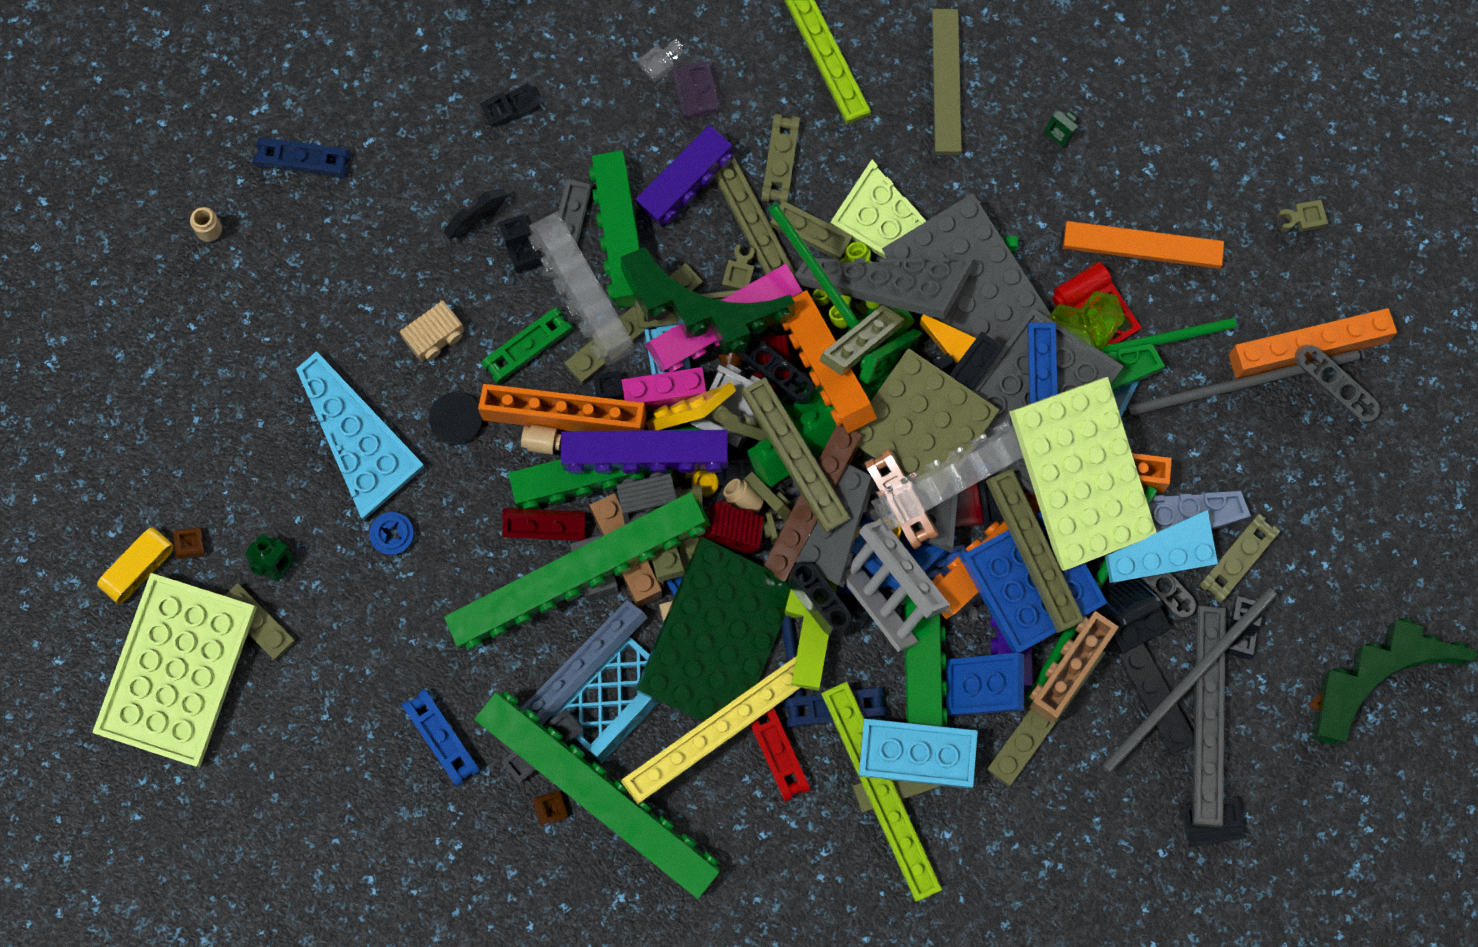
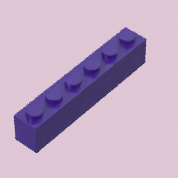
[561,430,729,474]

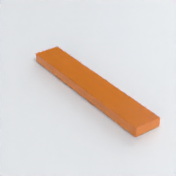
[1063,221,1224,269]

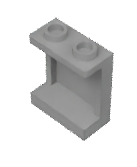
[689,364,761,449]

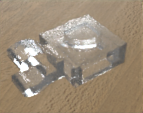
[637,39,684,83]

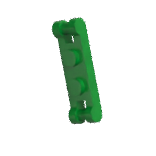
[481,307,574,385]

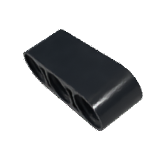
[788,561,851,637]

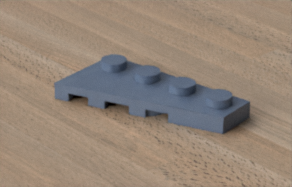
[1149,491,1251,532]

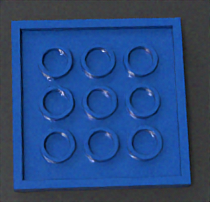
[959,512,1107,653]

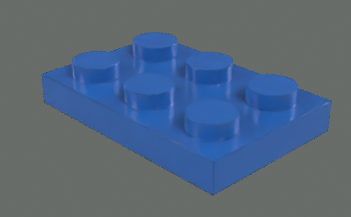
[946,653,1024,716]

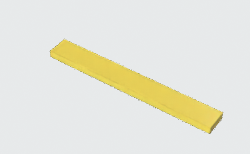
[621,656,801,804]

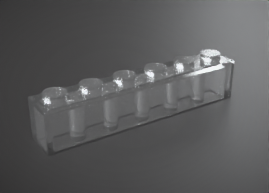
[528,211,635,366]
[871,420,1023,531]

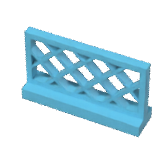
[551,637,660,764]

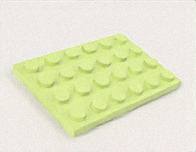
[1009,377,1157,571]
[92,573,257,767]

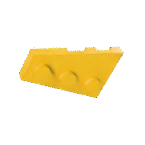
[646,382,736,430]

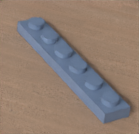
[521,600,648,725]

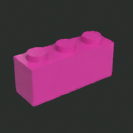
[622,367,706,412]

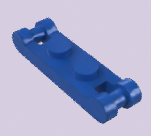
[401,689,480,787]

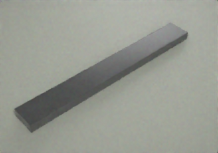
[1192,606,1226,828]

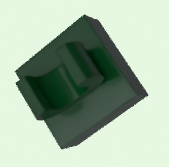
[1043,110,1078,148]

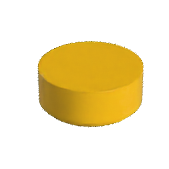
[691,470,718,498]

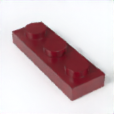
[502,508,586,541]

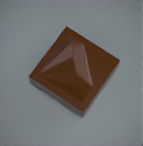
[173,528,204,559]
[532,791,569,827]

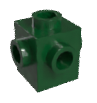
[245,534,294,582]

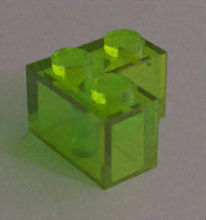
[1048,291,1125,351]

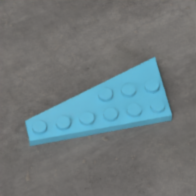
[296,351,425,521]

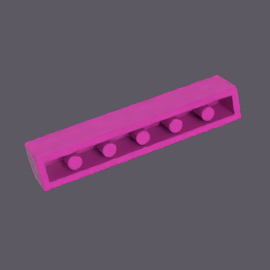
[645,263,802,372]

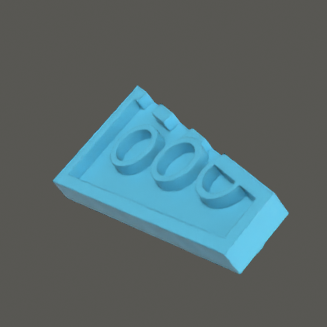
[1105,510,1218,583]

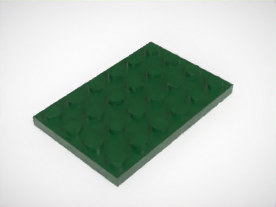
[635,537,791,737]

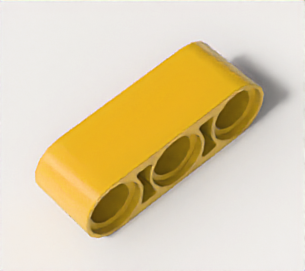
[97,527,174,604]

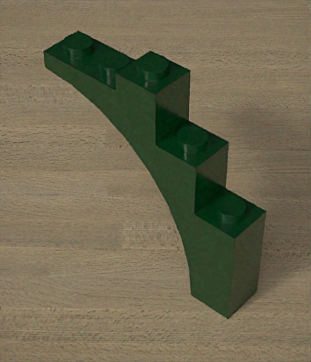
[621,247,795,355]
[1311,618,1477,746]

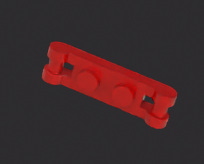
[750,708,810,802]

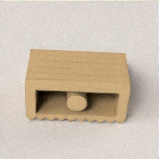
[400,300,464,363]

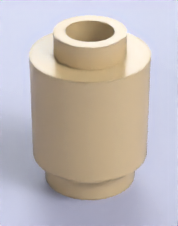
[190,207,222,242]
[521,424,561,455]
[723,478,764,514]

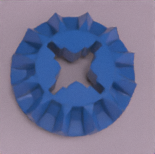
[369,512,414,556]

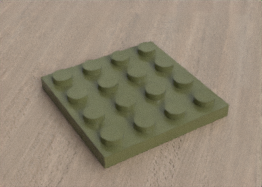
[854,348,1000,501]

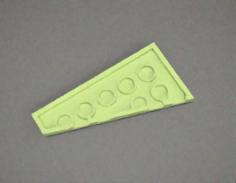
[830,160,926,258]

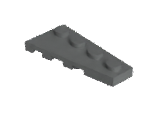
[796,465,875,587]

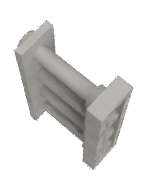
[844,519,950,652]

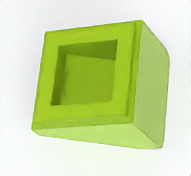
[785,590,807,618]

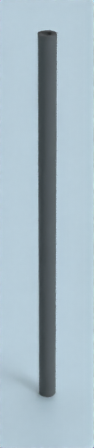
[1127,350,1360,416]
[1102,588,1277,773]

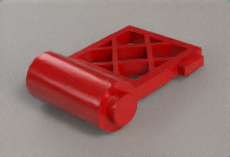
[1052,262,1142,348]

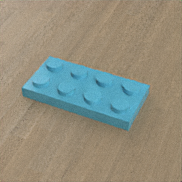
[858,719,978,789]

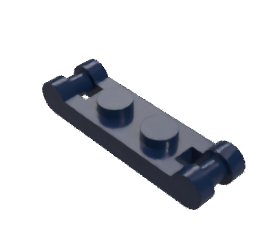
[253,138,351,178]
[784,688,887,728]

